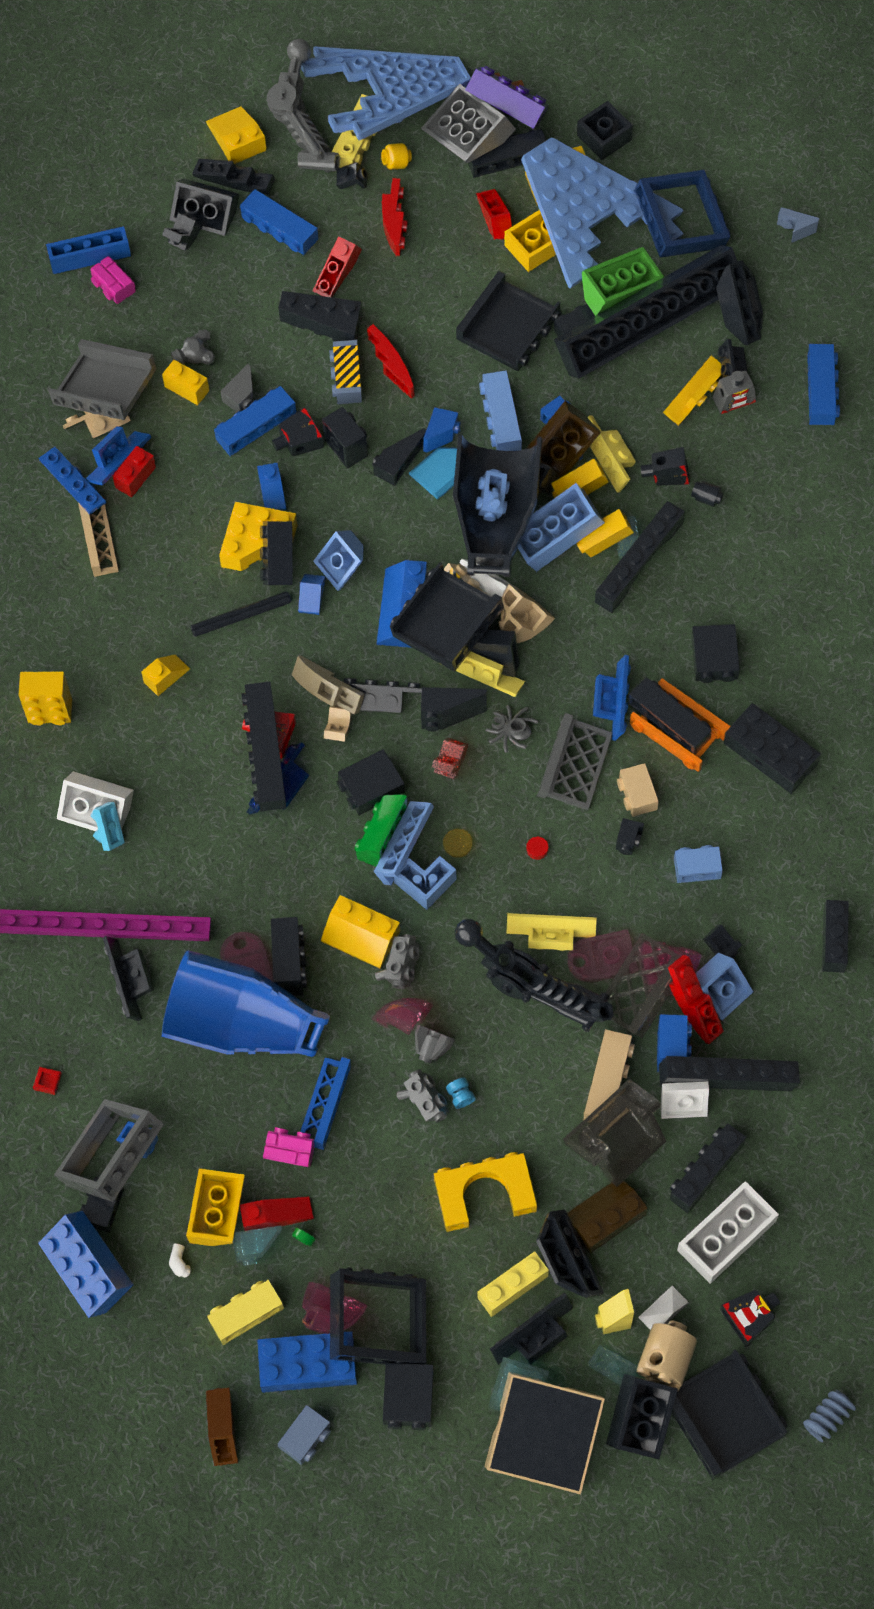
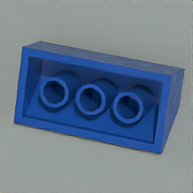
[377,560,427,648]

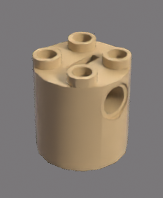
[636,1320,697,1392]

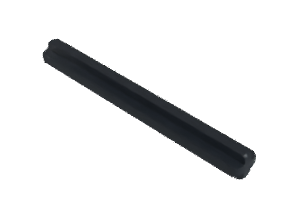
[190,591,291,637]

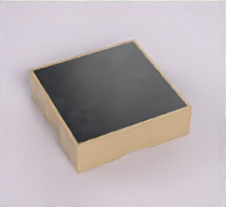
[485,1372,605,1494]

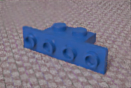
[86,426,151,485]
[39,447,106,515]
[593,655,631,741]

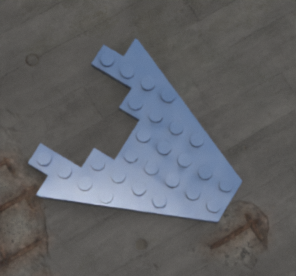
[301,47,471,140]
[521,137,683,289]

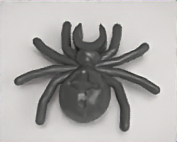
[486,705,539,753]

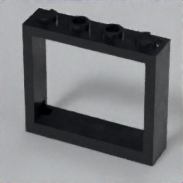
[330,1267,427,1365]

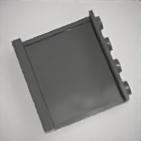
[48,339,157,420]

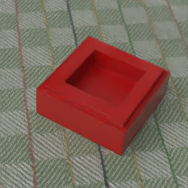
[33,1067,62,1095]

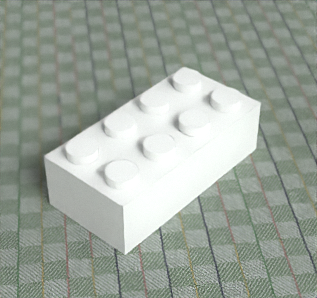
[677,1181,779,1284]

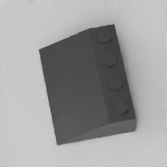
[421,84,516,163]

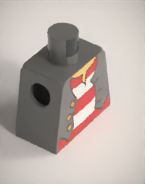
[713,371,756,414]

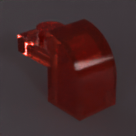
[432,737,469,779]

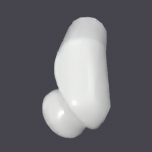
[169,1244,191,1278]

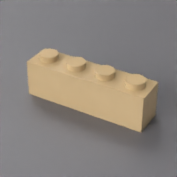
[584,1029,635,1127]

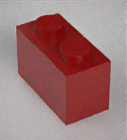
[112,446,156,498]

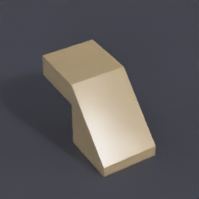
[324,705,352,742]

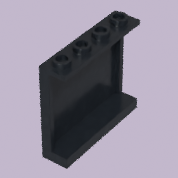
[456,271,562,371]
[390,562,504,672]
[672,1349,788,1480]

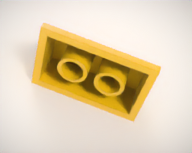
[321,895,400,969]
[186,1169,245,1246]

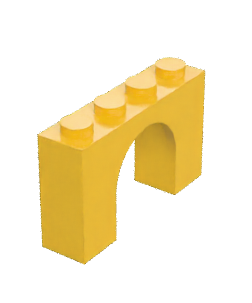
[551,459,634,557]
[434,1152,537,1232]

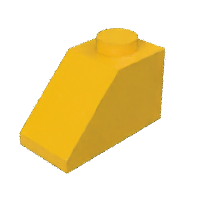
[141,655,190,696]

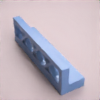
[374,801,434,885]

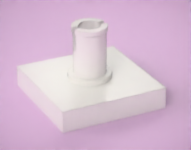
[661,1081,709,1119]

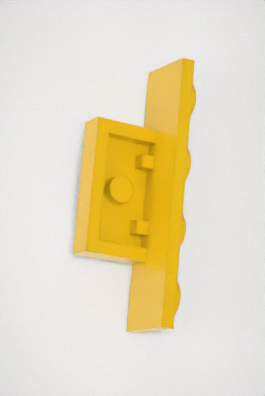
[663,356,722,426]

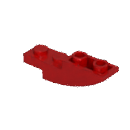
[382,178,408,256]
[668,955,724,1044]

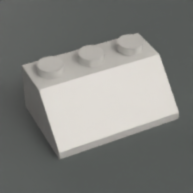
[57,772,134,831]

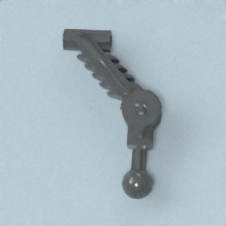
[267,38,340,173]

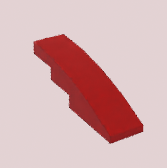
[367,324,414,399]

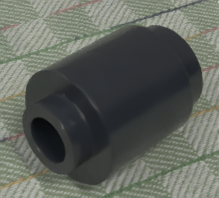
[691,481,724,507]

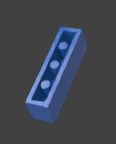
[240,189,318,255]
[46,226,131,274]
[807,344,840,425]
[214,386,296,456]

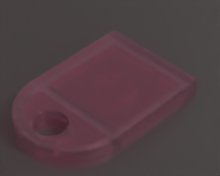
[567,929,639,983]
[220,932,274,982]

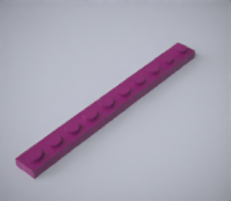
[0,909,211,941]

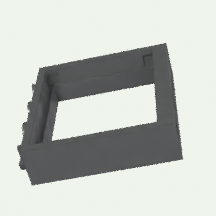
[54,1099,164,1202]

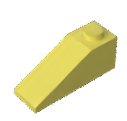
[595,1289,634,1334]

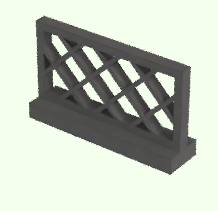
[537,713,612,810]

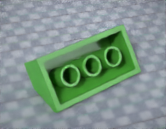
[581,247,664,316]

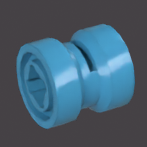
[446,1078,476,1109]

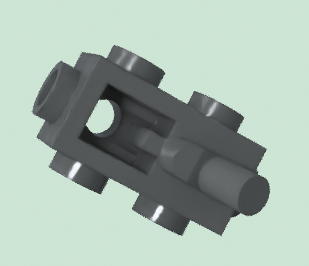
[375,934,420,989]
[397,1069,449,1123]

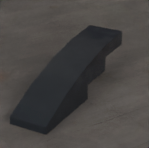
[192,158,275,195]

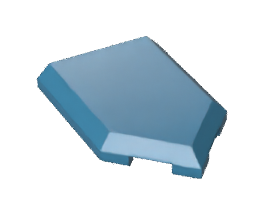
[409,448,457,500]

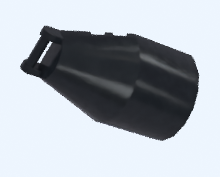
[453,435,543,577]

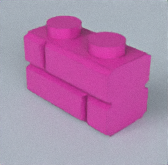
[91,256,136,304]
[263,1127,315,1167]

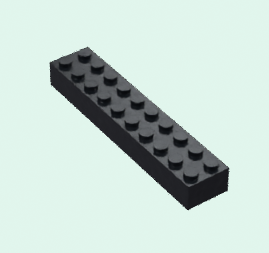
[554,245,737,379]

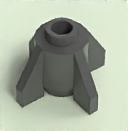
[415,1025,455,1064]

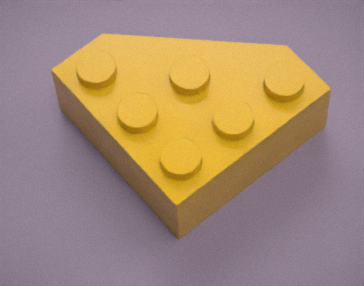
[219,502,297,571]

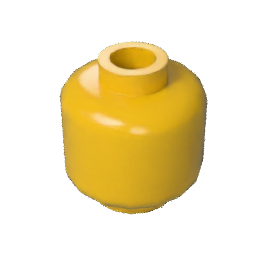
[381,143,412,170]

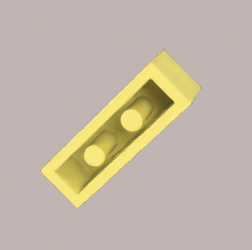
[478,1251,549,1317]
[207,1280,284,1345]

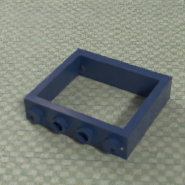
[634,170,730,258]

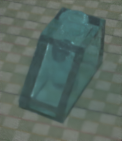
[233,1226,282,1266]

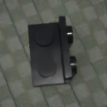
[718,339,748,378]

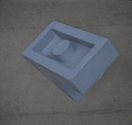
[777,207,819,243]

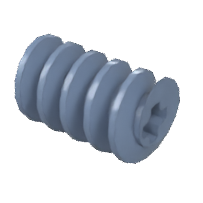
[803,1390,856,1443]

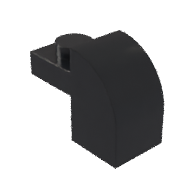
[162,213,203,251]

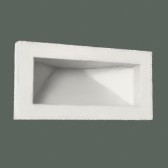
[638,1286,689,1330]

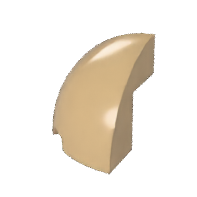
[499,584,555,643]

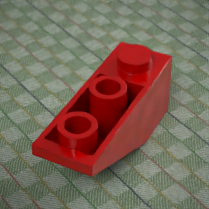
[313,236,362,297]

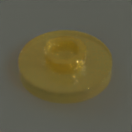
[443,829,472,857]

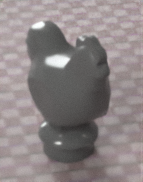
[171,329,215,365]

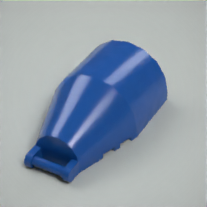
[161,950,330,1057]

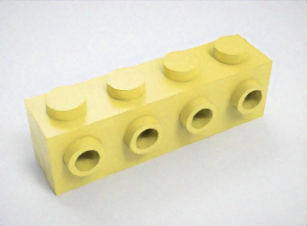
[332,94,377,168]

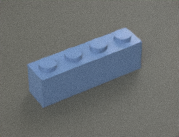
[479,370,522,451]

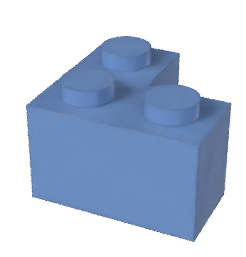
[394,856,456,910]

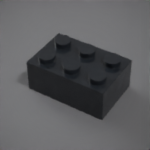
[271,917,307,996]

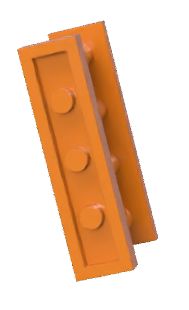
[630,678,731,772]

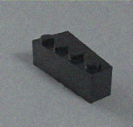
[278,291,363,341]

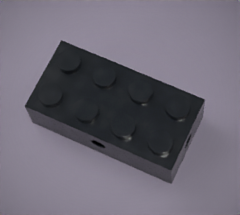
[723,703,821,794]

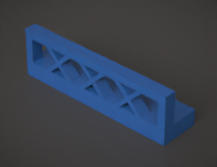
[300,1057,351,1150]

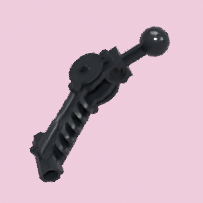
[455,919,614,1032]

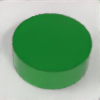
[292,1227,316,1247]

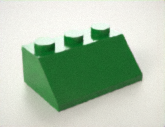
[354,795,407,867]

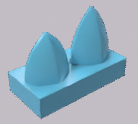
[91,802,125,851]

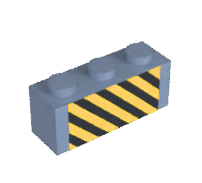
[329,340,362,404]

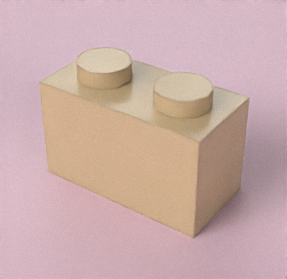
[617,763,659,817]

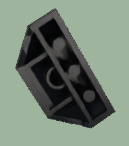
[716,260,763,345]
[536,1209,604,1298]

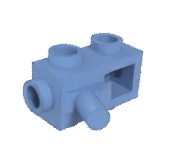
[475,469,509,521]

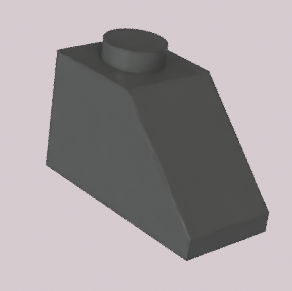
[220,364,254,412]

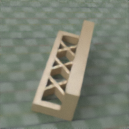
[78,503,119,577]

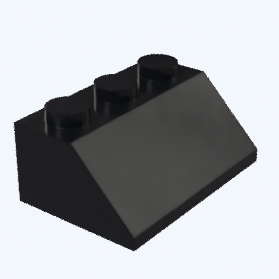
[170,178,239,236]
[606,1373,678,1460]

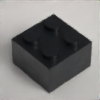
[577,101,633,160]
[322,407,368,469]

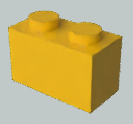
[162,360,209,405]

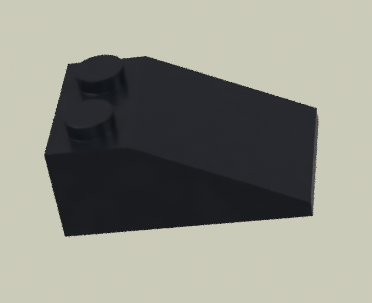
[421,687,487,732]

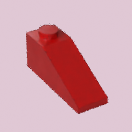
[476,189,512,239]
[240,1196,314,1234]

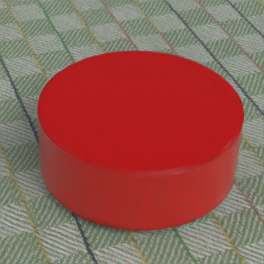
[526,836,548,860]

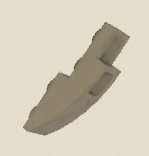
[292,655,365,714]

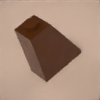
[206,1388,238,1466]

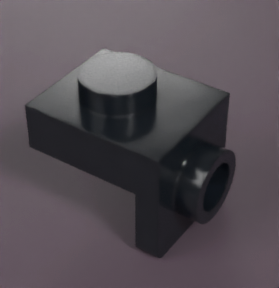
[336,162,368,189]
[703,924,742,958]

